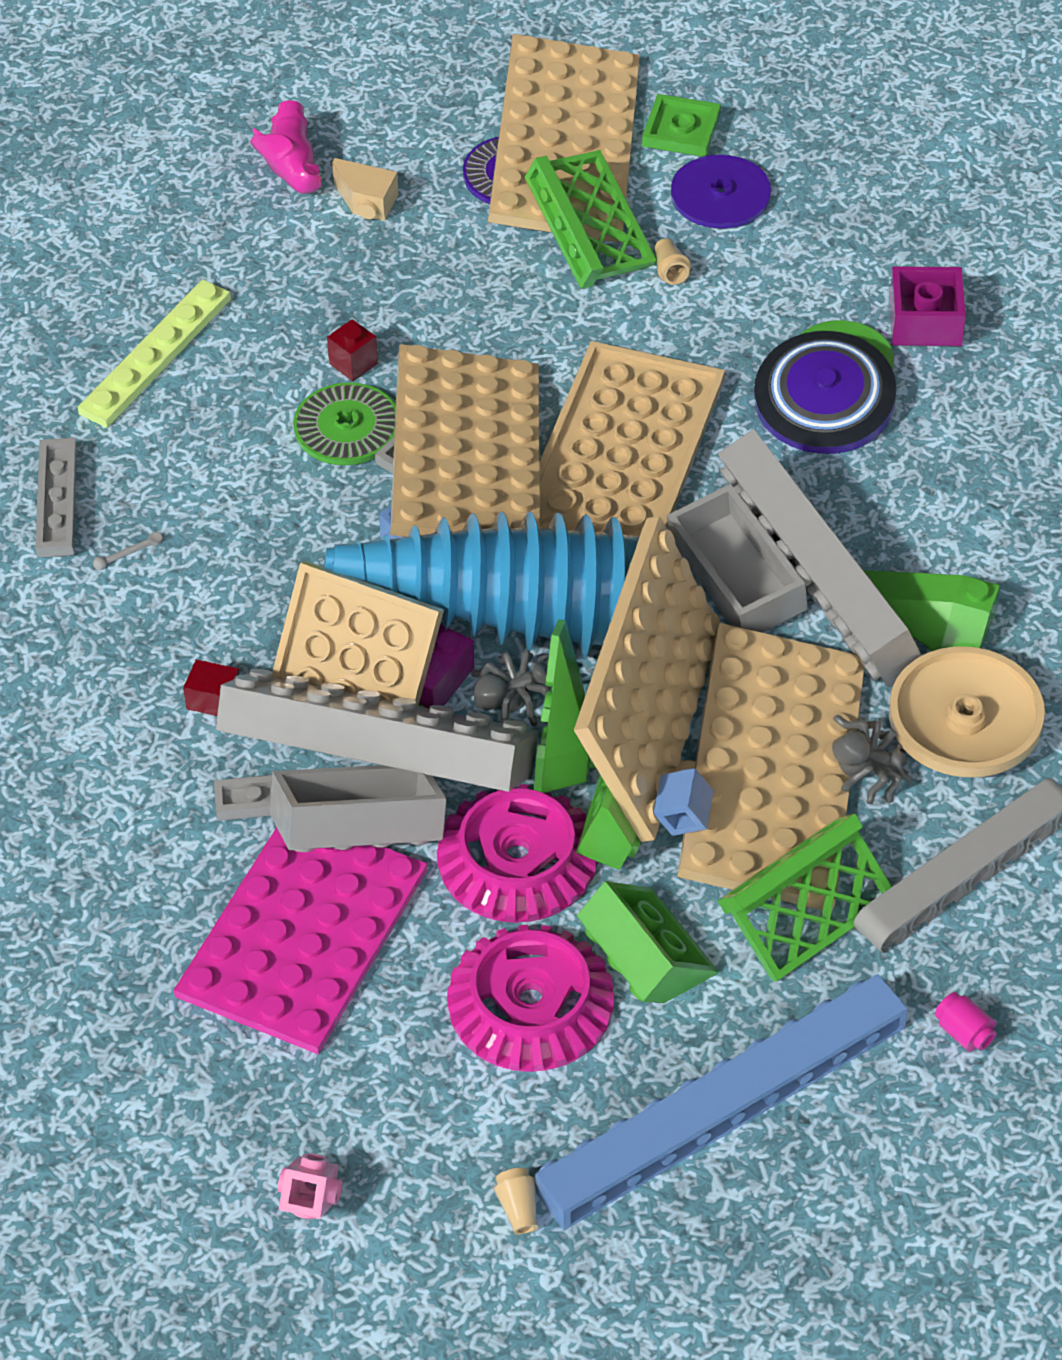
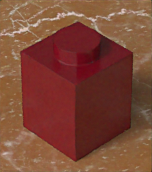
[327,319,378,381]
[183,659,240,716]

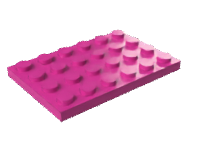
[174,827,428,1055]

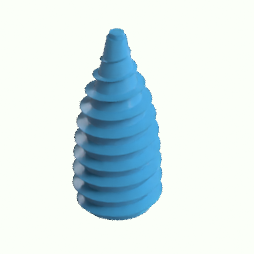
[324,511,640,660]

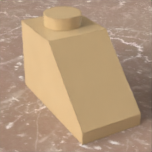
[332,158,399,221]

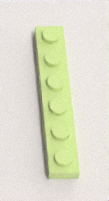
[78,279,231,428]

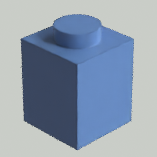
[653,768,714,836]

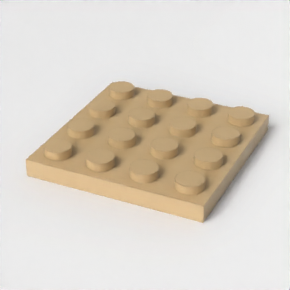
[272,561,444,706]

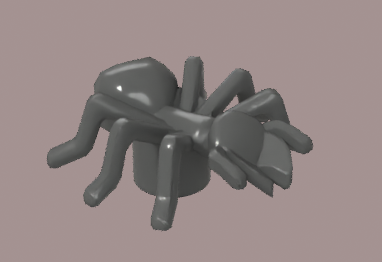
[471,650,550,727]
[832,715,913,804]

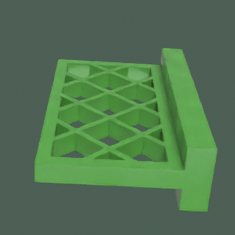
[525,150,657,289]
[717,813,892,982]

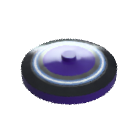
[754,331,896,454]

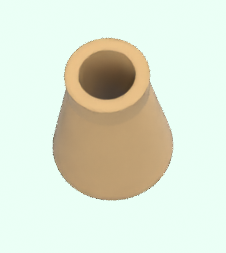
[655,238,691,285]
[494,1168,539,1235]

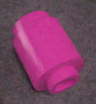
[934,992,996,1052]

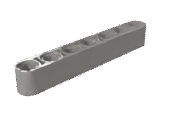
[853,778,1062,954]

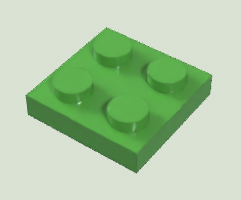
[642,94,721,157]

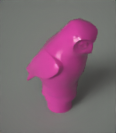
[250,100,321,195]

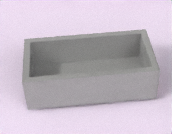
[666,484,808,633]
[270,765,446,852]

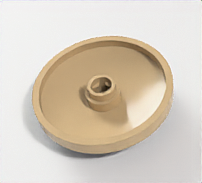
[889,646,1045,778]

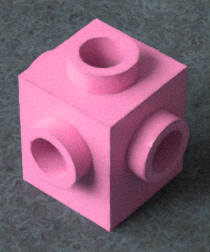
[278,1153,342,1219]

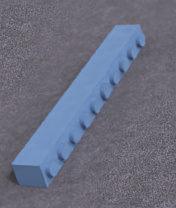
[535,974,908,1231]

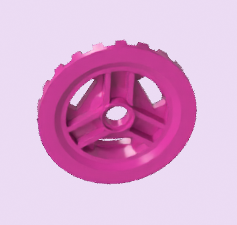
[437,784,598,923]
[447,925,614,1072]

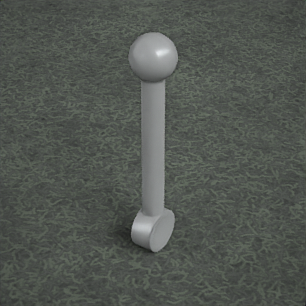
[93,532,163,570]

